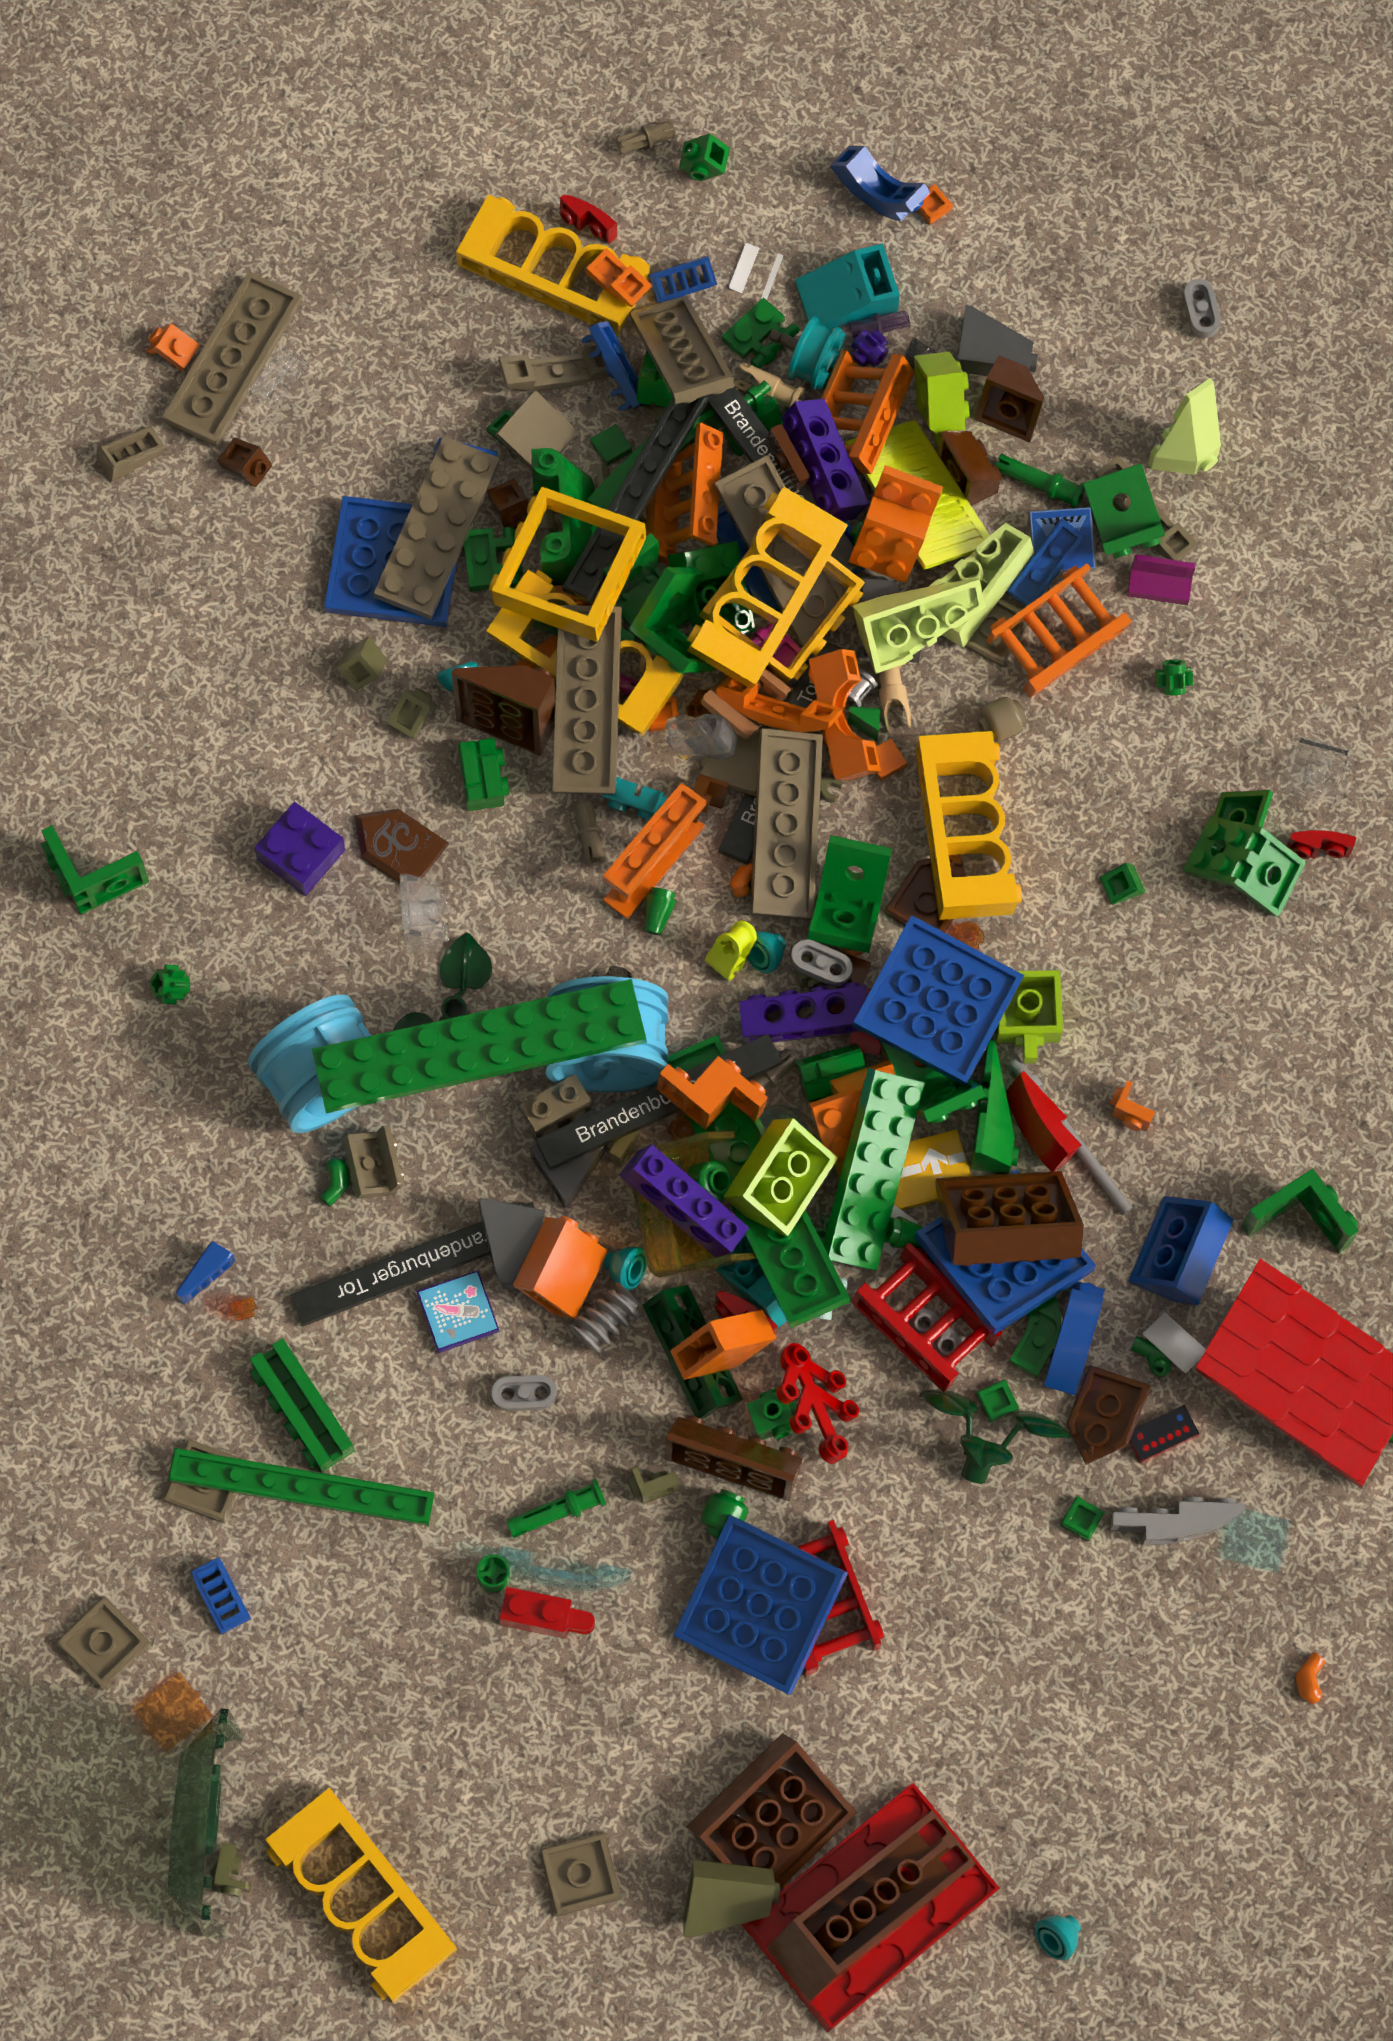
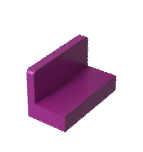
[1127,555,1196,605]

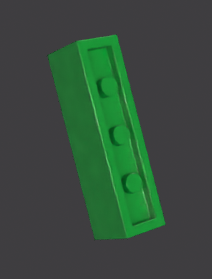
[249,1338,355,1473]

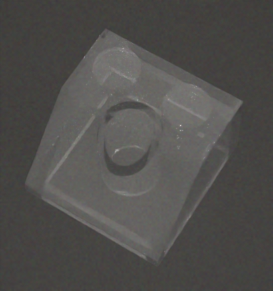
[400,874,449,954]

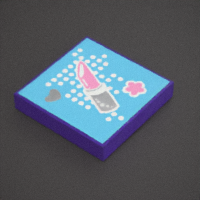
[417,1270,500,1353]

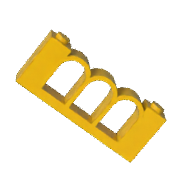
[456,194,650,336]
[687,486,848,689]
[486,570,684,738]
[915,731,1022,920]
[265,1788,457,2003]

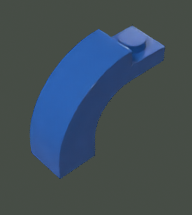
[830,146,930,221]
[1044,1281,1105,1395]

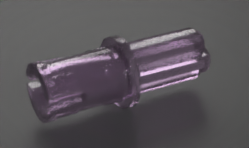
[849,310,910,341]

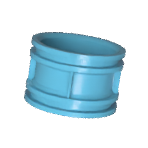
[545,976,669,1092]
[247,994,371,1133]

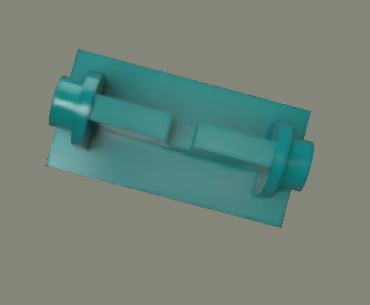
[602,777,668,821]

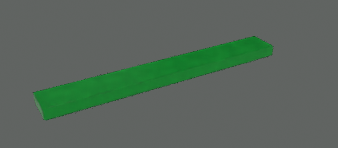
[168,1448,435,1526]

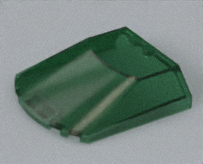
[168,1708,243,1939]

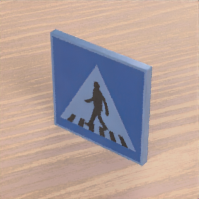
[1030,507,1095,571]

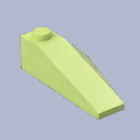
[1147,378,1221,475]
[852,577,986,674]

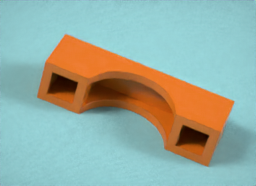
[809,649,881,781]

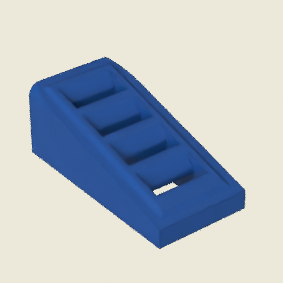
[648,256,717,304]
[176,1241,235,1305]
[190,1557,251,1634]

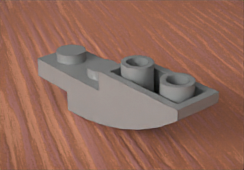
[1110,1497,1245,1545]

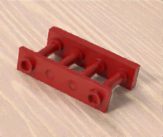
[851,1242,1003,1393]
[796,1520,884,1676]

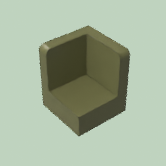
[337,636,387,691]

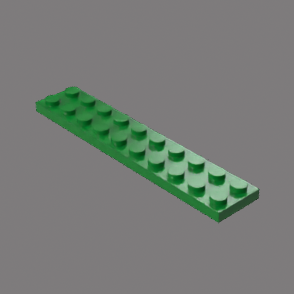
[312,979,647,1113]
[667,1035,850,1329]

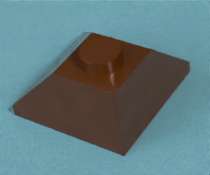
[974,355,1044,443]

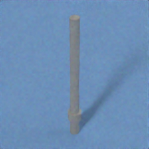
[1008,1056,1133,1215]

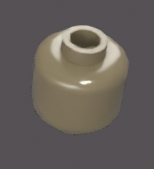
[978,697,1026,742]

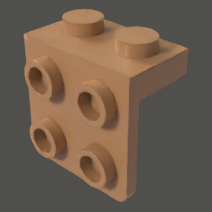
[701,668,791,739]

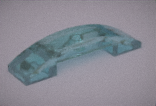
[500,1546,632,1592]

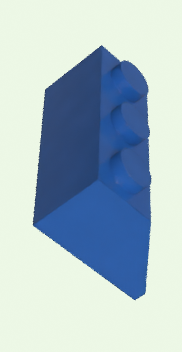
[1128,1196,1234,1305]

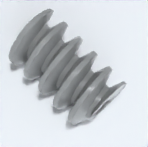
[569,1282,639,1354]

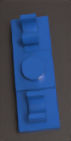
[581,321,644,411]

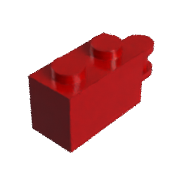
[500,1587,595,1639]

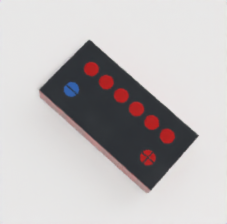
[1129,1405,1200,1463]

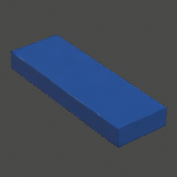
[1006,518,1086,607]

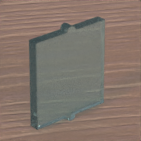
[1222,1509,1290,1573]

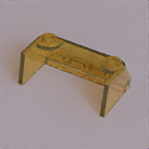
[629,1131,756,1277]

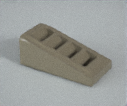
[97,426,166,482]

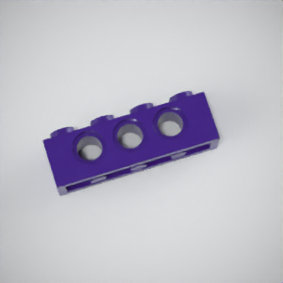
[781,399,869,521]
[739,983,869,1044]
[619,1144,749,1258]

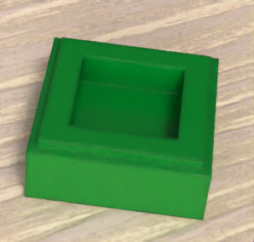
[590,424,632,466]
[975,1379,1019,1423]
[1060,1496,1105,1542]

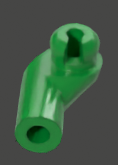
[319,1158,350,1207]
[1131,1336,1171,1377]

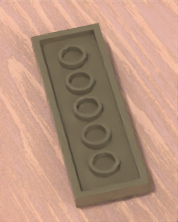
[162,271,302,447]
[630,295,735,404]
[374,436,500,620]
[713,455,855,648]
[552,605,622,795]
[750,728,823,921]

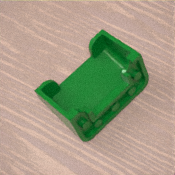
[531,448,597,586]

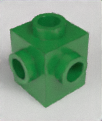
[679,133,730,181]
[747,1389,797,1440]

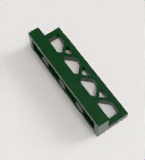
[642,1285,743,1419]

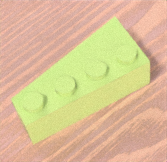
[929,523,1034,648]

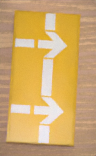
[834,1129,971,1211]

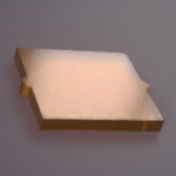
[133,1672,213,1752]

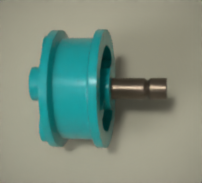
[768,316,846,390]

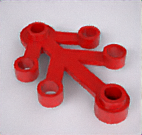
[776,1343,859,1464]

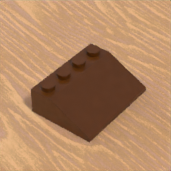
[451,665,555,756]
[935,1171,1084,1266]
[665,1415,803,1501]
[686,1733,857,1888]

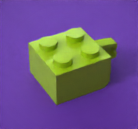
[914,352,970,446]
[996,970,1063,1064]

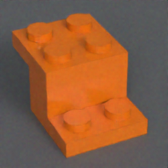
[849,465,943,583]
[657,1056,768,1130]
[809,1060,895,1163]

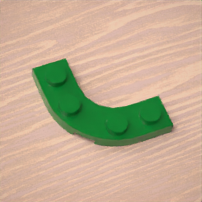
[1008,1296,1061,1378]

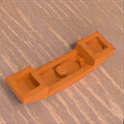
[716,676,842,732]

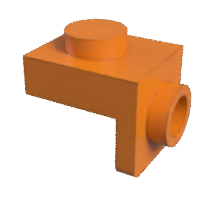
[146,323,200,371]
[1110,1080,1155,1131]

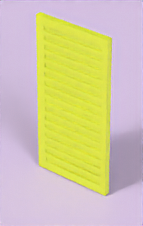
[845,420,990,570]

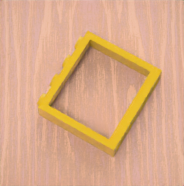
[489,487,646,642]
[699,529,865,684]

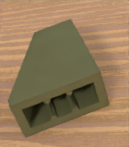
[682,1860,780,1938]

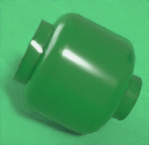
[686,1161,732,1202]
[701,1489,749,1538]

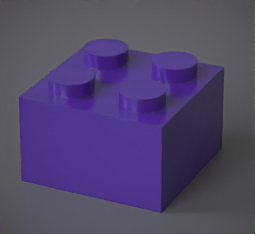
[254,801,345,897]

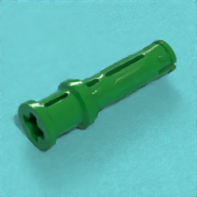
[995,453,1085,509]
[506,1478,607,1539]

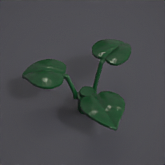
[393,933,493,1031]
[919,1389,1070,1484]

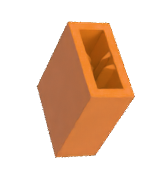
[513,1216,608,1319]
[670,1310,777,1380]

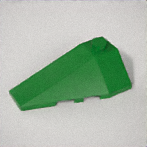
[970,1040,1019,1174]

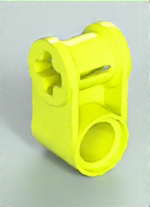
[704,920,757,981]

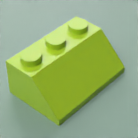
[723,1118,838,1236]

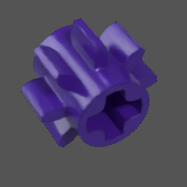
[851,329,889,367]

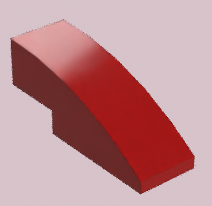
[1005,1071,1082,1173]

